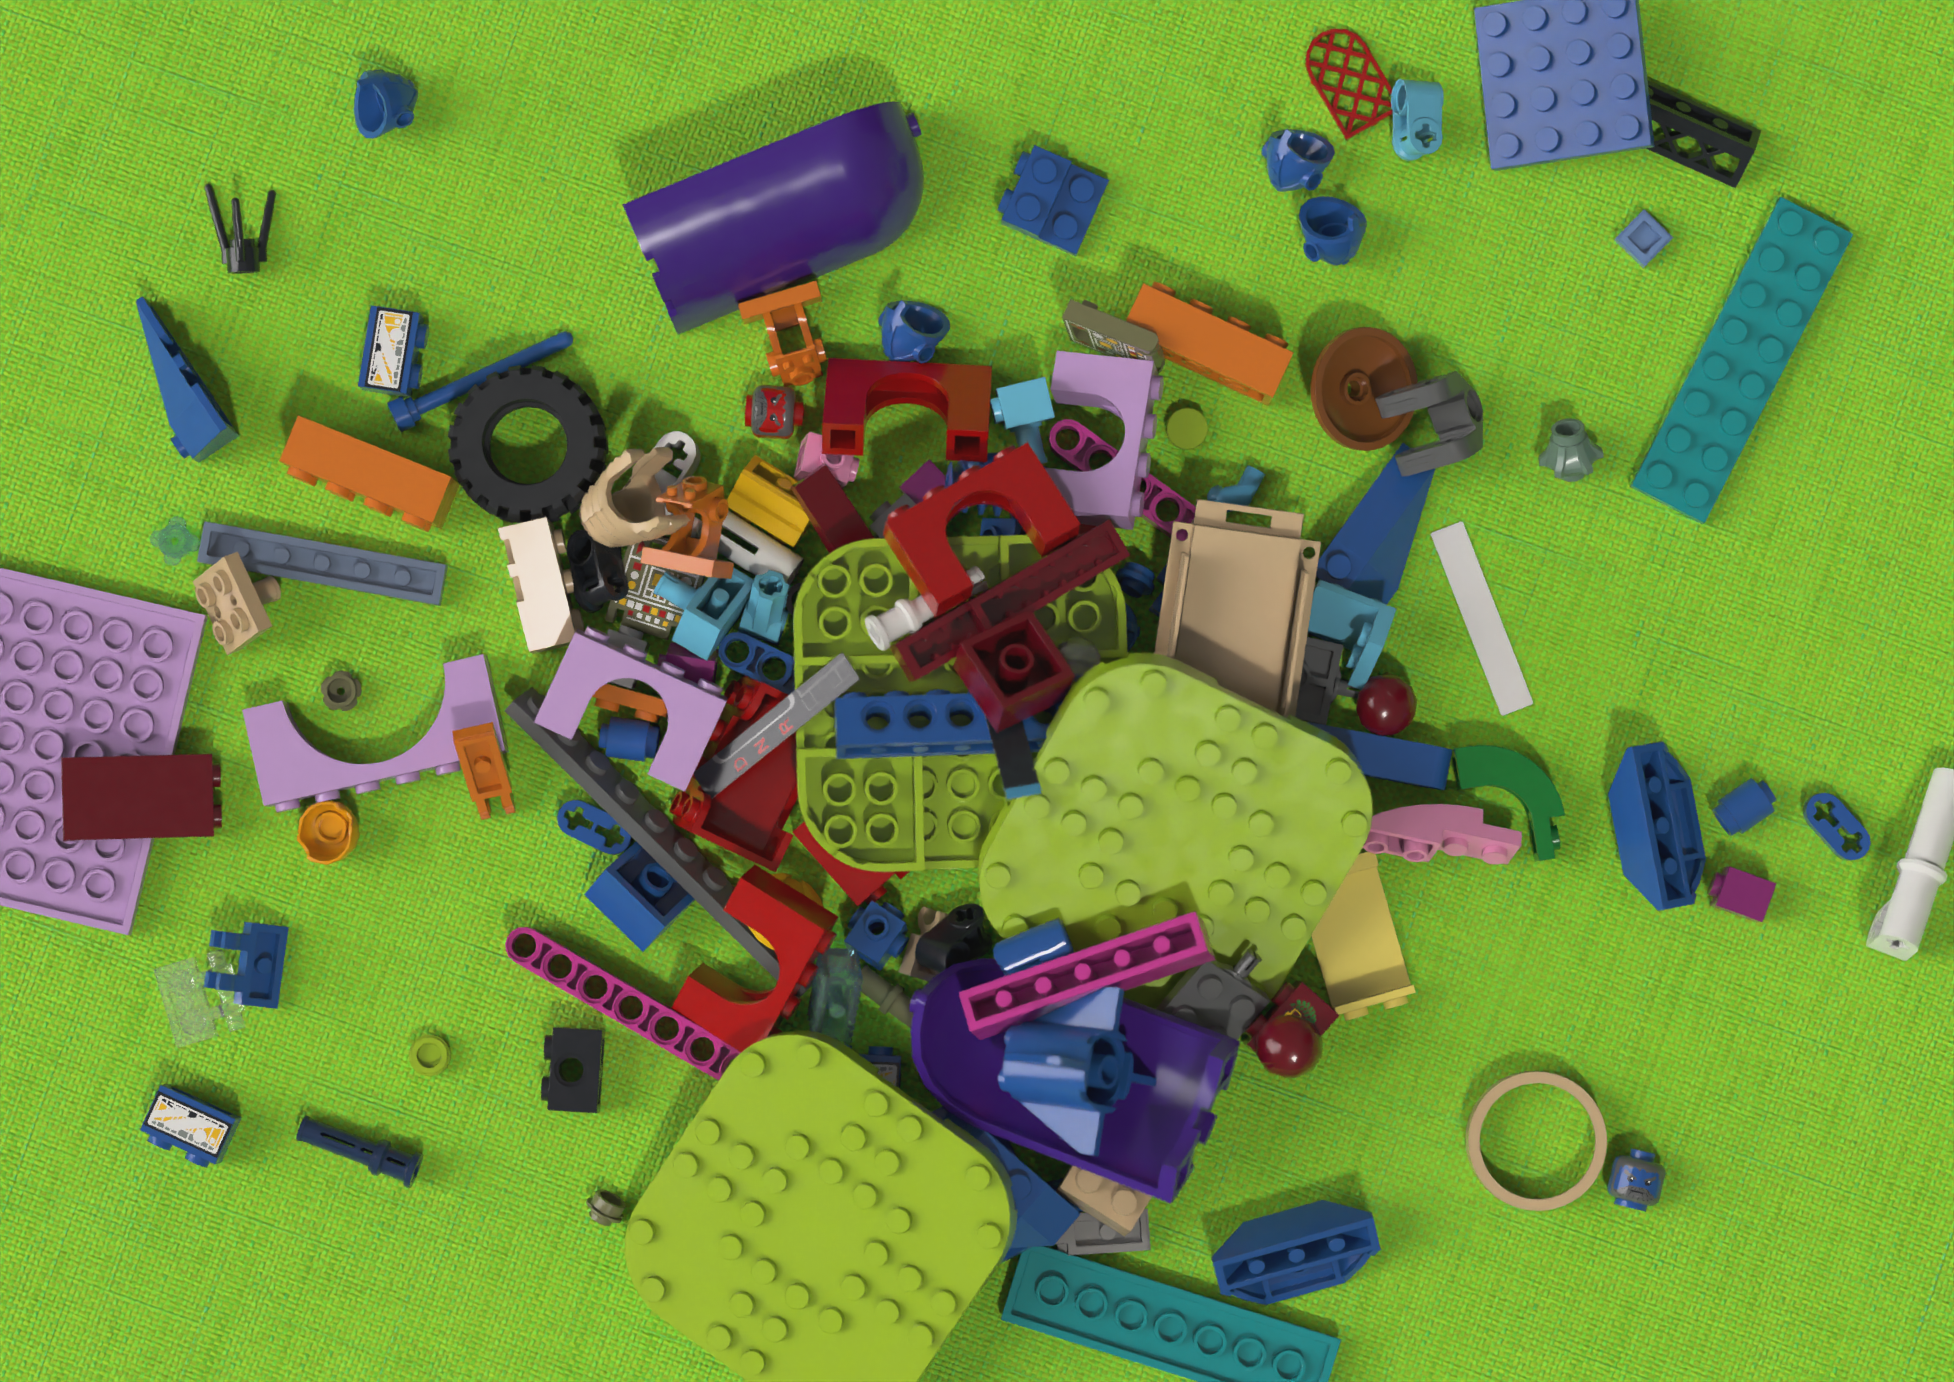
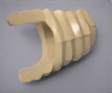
[579,447,690,547]

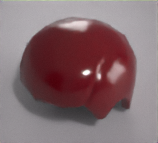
[1356,672,1417,736]
[1256,1015,1322,1078]

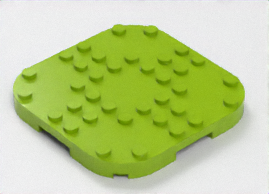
[793,535,1127,872]
[978,653,1373,1009]
[625,1030,1017,1382]

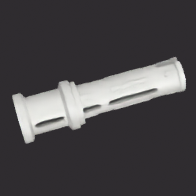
[865,566,988,651]

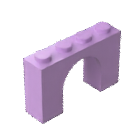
[1045,351,1164,530]
[534,626,728,791]

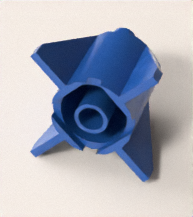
[998,986,1157,1156]

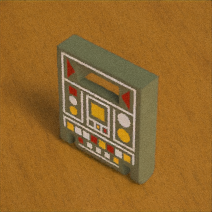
[1062,299,1165,373]
[605,536,706,643]

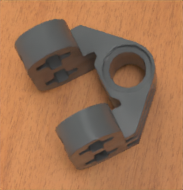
[1375,371,1483,476]

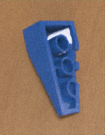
[136,296,240,463]
[1315,443,1435,605]

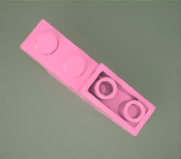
[1363,804,1522,865]

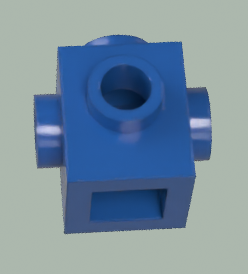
[844,901,909,971]

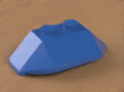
[1608,741,1706,911]
[943,1112,1081,1248]
[1211,1200,1381,1305]

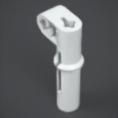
[654,431,804,585]
[1866,768,1954,961]

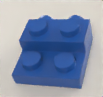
[997,145,1109,257]

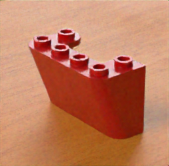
[670,676,798,872]

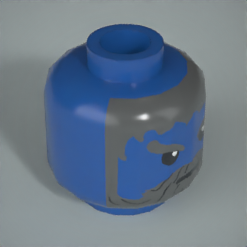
[1607,1148,1666,1212]

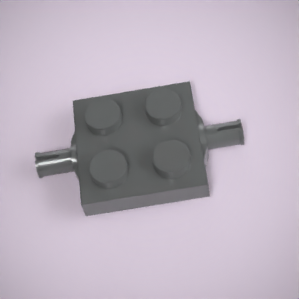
[1295,637,1360,725]
[1156,949,1270,1040]

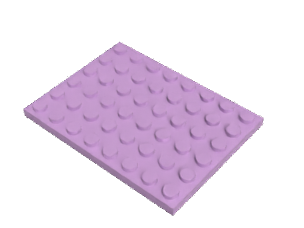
[0,568,208,935]

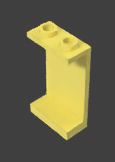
[1311,852,1416,1021]

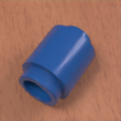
[599,716,660,762]
[1712,778,1776,836]

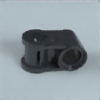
[566,530,629,613]
[915,904,992,973]

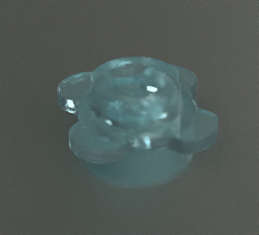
[150,517,200,566]

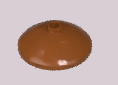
[1311,327,1418,451]

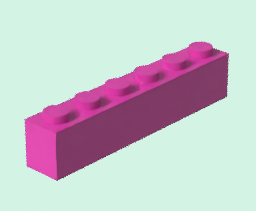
[958,912,1216,1040]

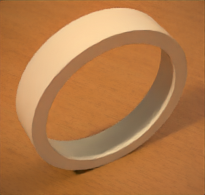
[1465,1071,1607,1211]

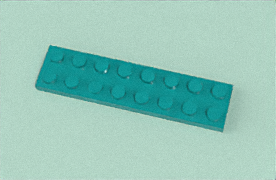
[1630,197,1853,524]
[1001,1246,1341,1382]

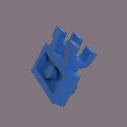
[204,922,289,1009]

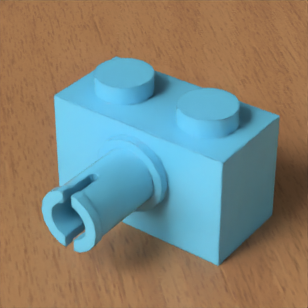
[990,377,1055,463]
[653,568,754,661]

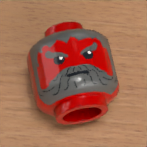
[745,385,804,439]

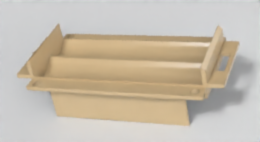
[1154,499,1321,718]

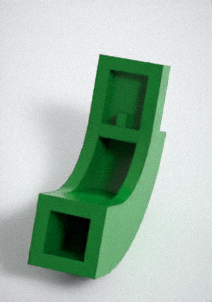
[1452,745,1565,862]

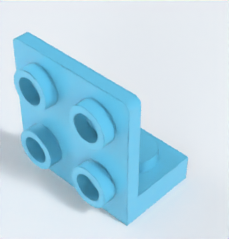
[1308,580,1396,690]

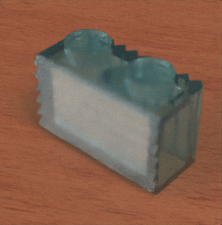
[807,948,863,1045]

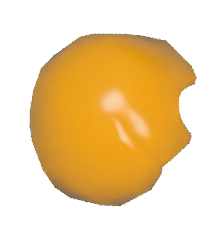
[297,800,360,865]

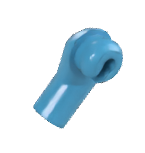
[1207,465,1265,513]

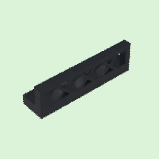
[1646,80,1761,188]

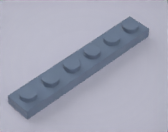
[197,521,448,606]

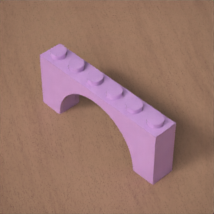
[242,654,509,813]

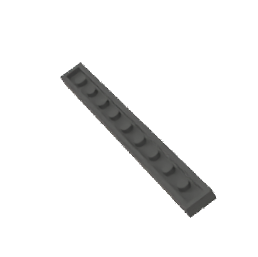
[505,687,823,998]

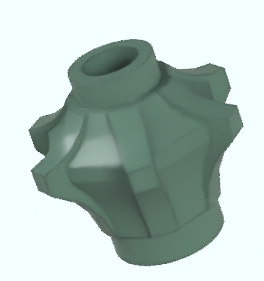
[1538,419,1604,482]

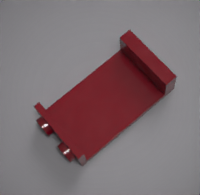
[61,754,222,842]

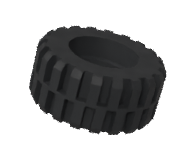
[448,365,608,523]

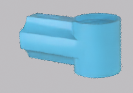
[738,570,790,645]

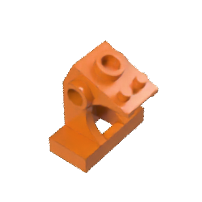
[738,281,827,386]
[640,476,734,579]

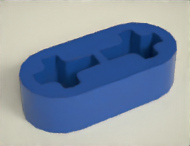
[1803,793,1871,861]
[557,800,632,855]

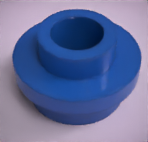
[1115,562,1155,598]

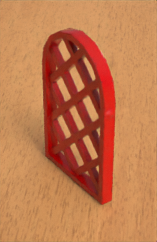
[1305,28,1393,141]

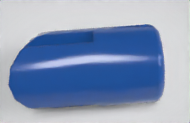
[993,918,1074,976]

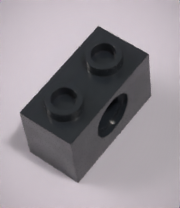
[541,1027,606,1113]

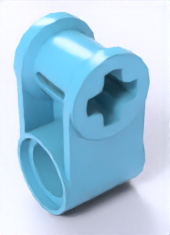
[1391,79,1444,161]

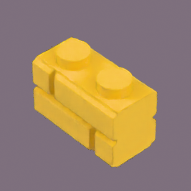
[727,455,811,548]

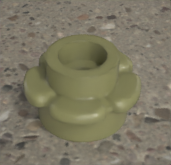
[321,671,362,711]
[586,1189,626,1226]

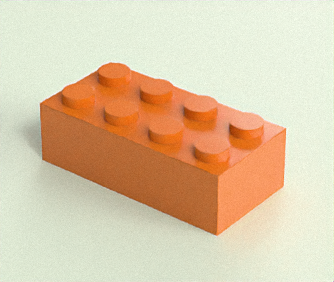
[1126,282,1294,406]
[279,415,460,532]

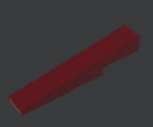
[790,465,875,553]
[889,519,1130,682]

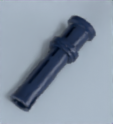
[296,1115,423,1188]

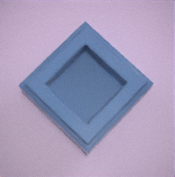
[1614,209,1673,268]

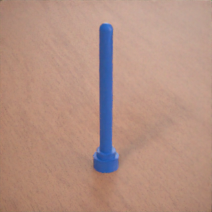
[387,331,573,433]

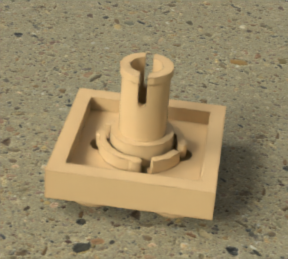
[193,552,281,655]

